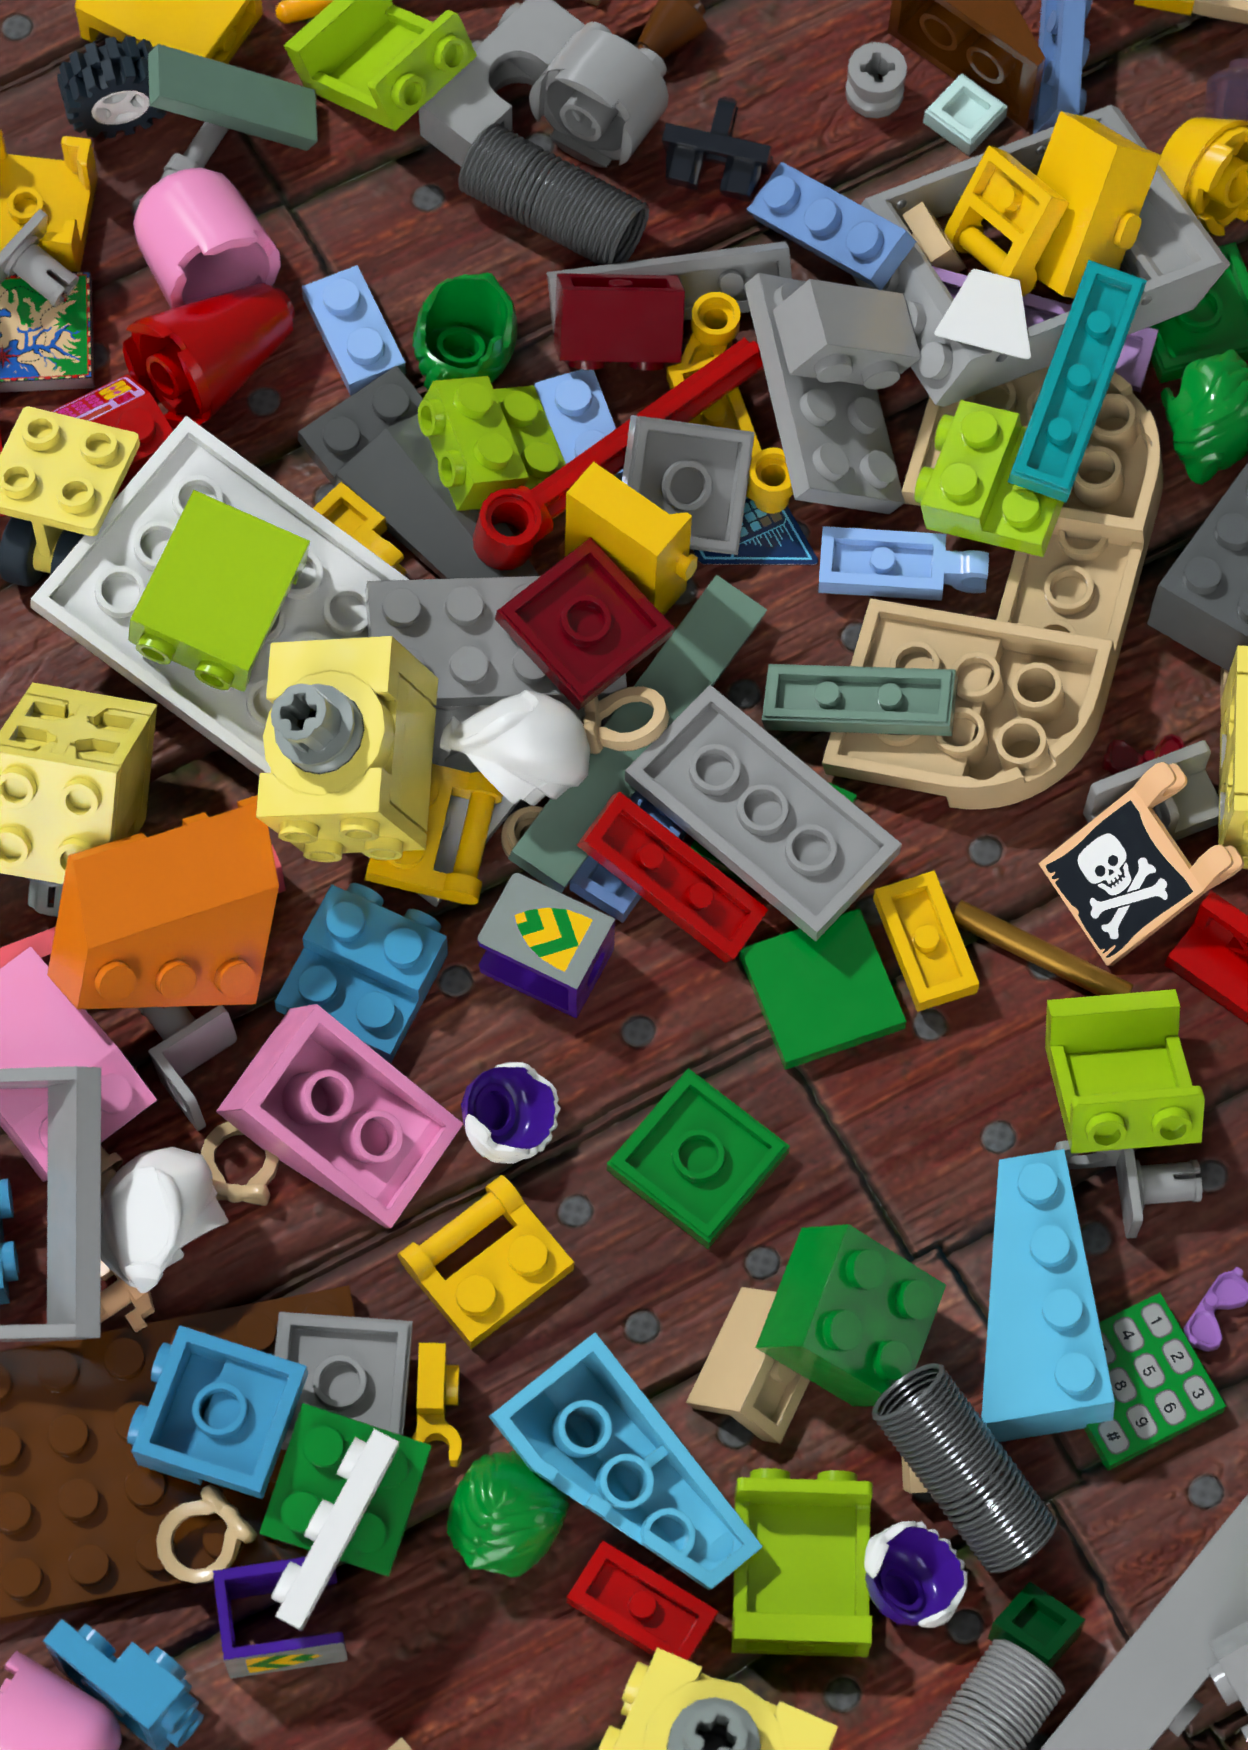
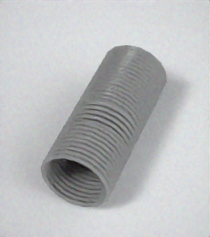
[918,1639,1065,1750]

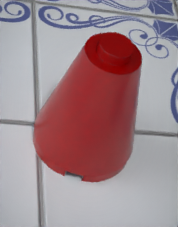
[123,282,295,429]

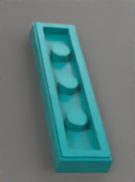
[1008,260,1147,503]

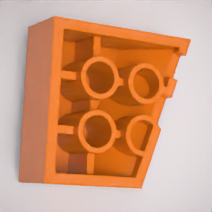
[47,795,279,1009]

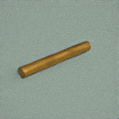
[953,900,1134,996]

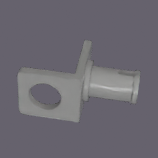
[0,209,79,308]
[138,1005,237,1131]
[1054,1141,1203,1238]

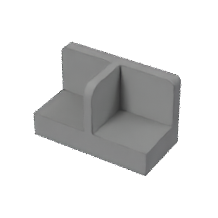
[1083,740,1219,841]

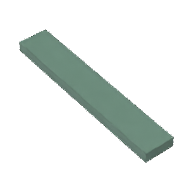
[508,575,767,893]

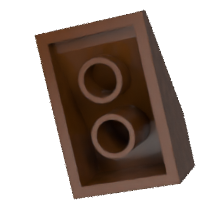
[888,0,1045,130]

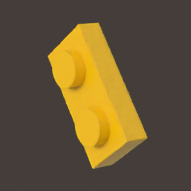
[873,870,980,1012]

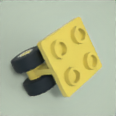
[0,406,140,587]

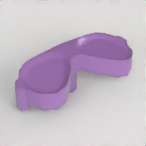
[1184,1267,1248,1352]

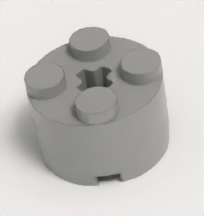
[529,22,669,167]

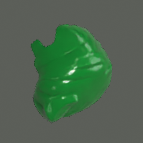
[412,272,518,390]
[1160,349,1248,485]
[447,1451,569,1577]

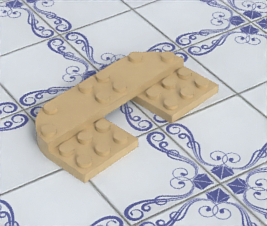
[822,366,1163,809]

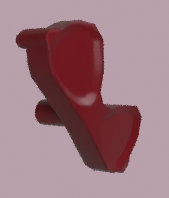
[1102,734,1186,775]

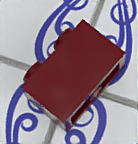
[554,273,685,371]

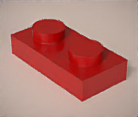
[567,1540,718,1662]

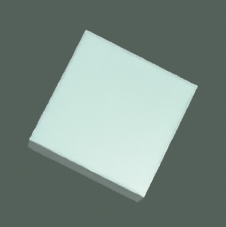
[923,73,1008,156]

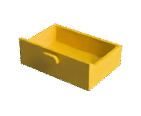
[1011,111,1161,298]
[565,461,698,616]

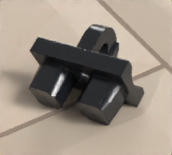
[662,96,773,202]

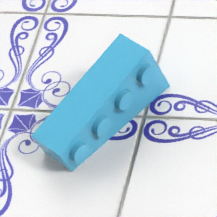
[982,1149,1115,1442]

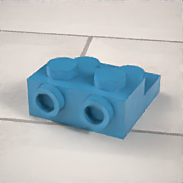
[275,883,448,1063]
[127,1325,309,1499]
[43,1619,204,1750]

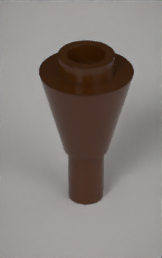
[637,0,708,60]

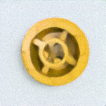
[1159,117,1248,236]

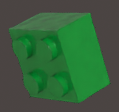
[755,1224,946,1407]

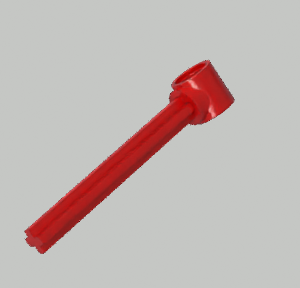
[473,337,764,570]

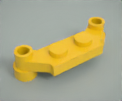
[666,292,793,514]

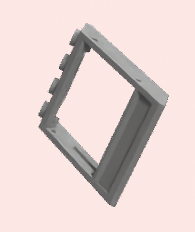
[852,105,1230,407]

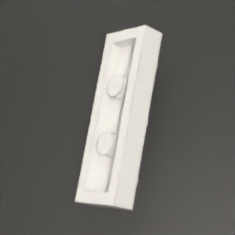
[271,1429,399,1631]

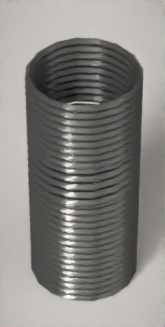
[458,123,649,265]
[872,1363,1057,1573]

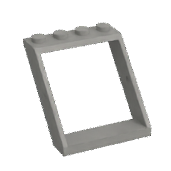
[0,1066,101,1342]

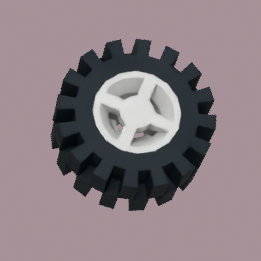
[57,36,167,139]

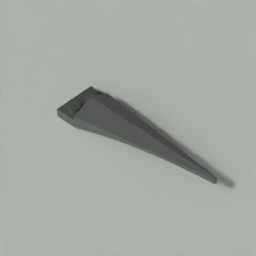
[298,365,616,727]

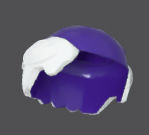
[461,1062,561,1163]
[864,1521,968,1628]

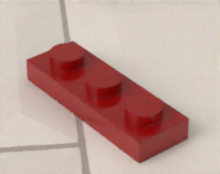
[577,791,769,963]

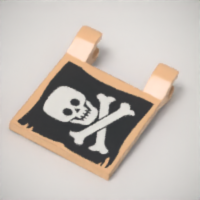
[1039,762,1244,966]

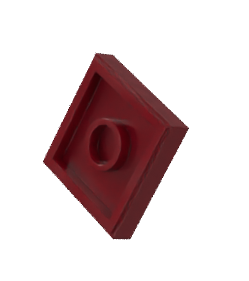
[495,537,675,711]

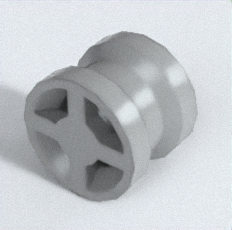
[845,42,907,118]

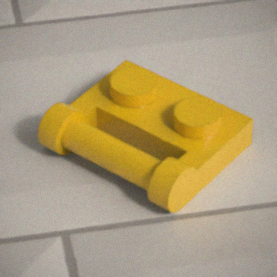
[944,145,1069,297]
[364,763,503,905]
[397,1175,574,1349]

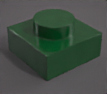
[988,1582,1086,1669]

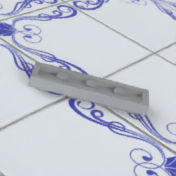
[547,241,792,332]

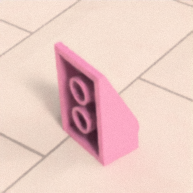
[0,946,157,1182]
[216,1004,463,1228]

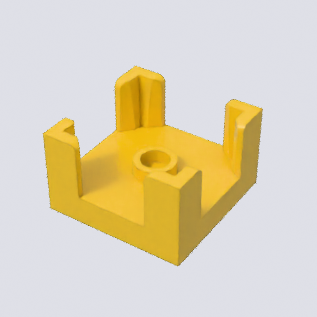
[0,130,98,272]

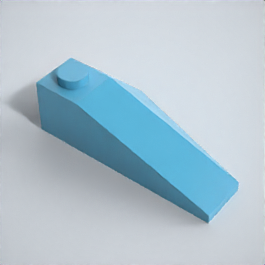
[489,1332,763,1590]

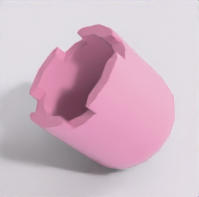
[133,168,281,309]
[0,1651,121,1750]

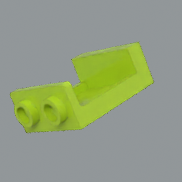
[284,0,477,131]
[128,490,310,692]
[1045,989,1205,1154]
[732,1468,873,1657]

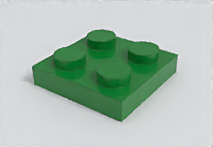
[259,1403,433,1577]

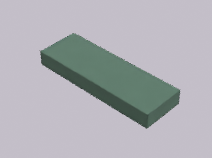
[148,44,318,151]
[762,664,958,736]

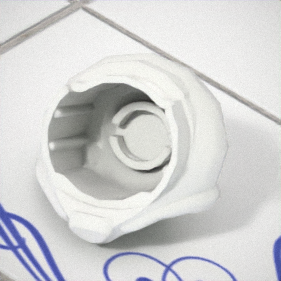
[440,690,590,806]
[101,1147,229,1293]

